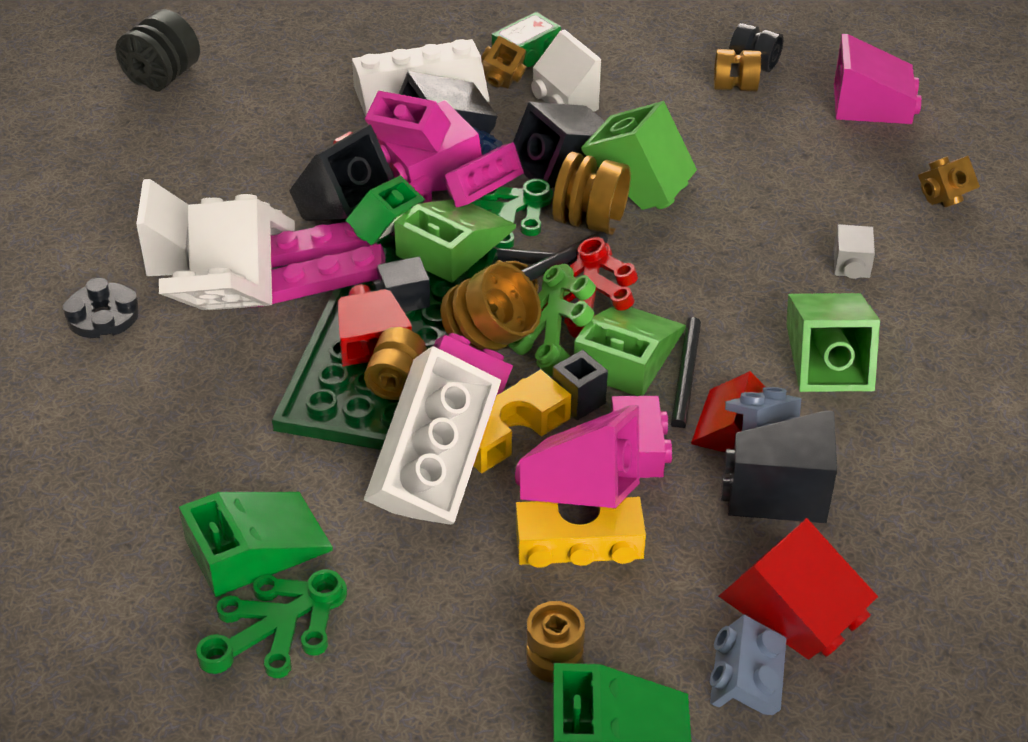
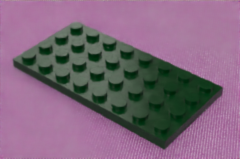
[272,233,498,450]

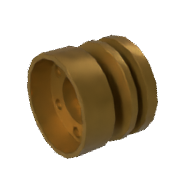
[553,152,631,235]
[440,262,541,352]

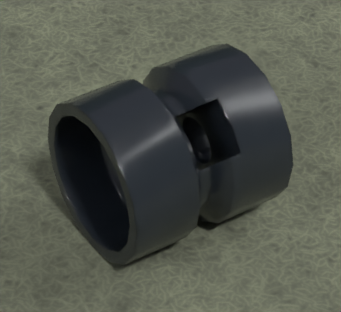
[729,23,784,72]

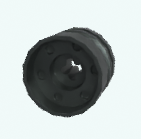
[115,9,200,92]

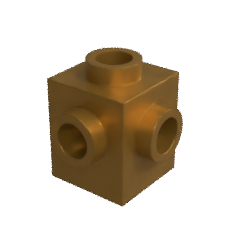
[481,36,527,89]
[918,156,980,207]

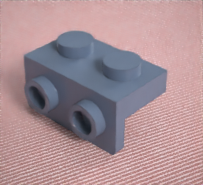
[725,387,801,431]
[710,615,786,715]

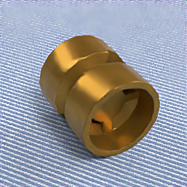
[714,49,761,92]
[364,327,427,400]
[526,601,585,683]

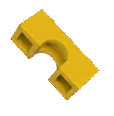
[473,370,571,474]
[516,497,646,568]

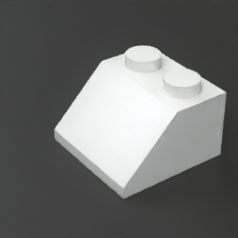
[531,30,601,112]
[136,179,189,276]

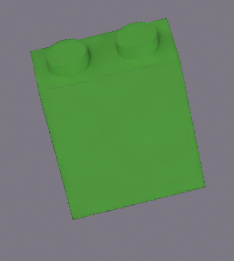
[581,101,697,210]
[786,293,880,392]

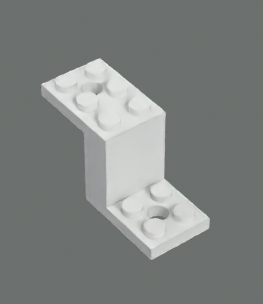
[159,194,295,310]

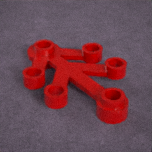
[541,237,638,338]

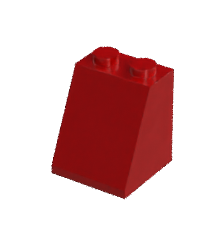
[718,518,878,660]

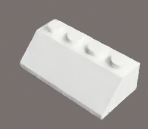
[352,39,489,116]
[364,346,501,525]

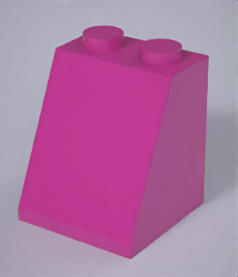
[833,34,921,124]
[376,100,482,191]
[515,405,640,508]

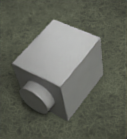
[833,224,875,279]

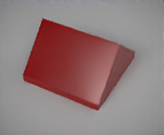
[691,371,765,452]

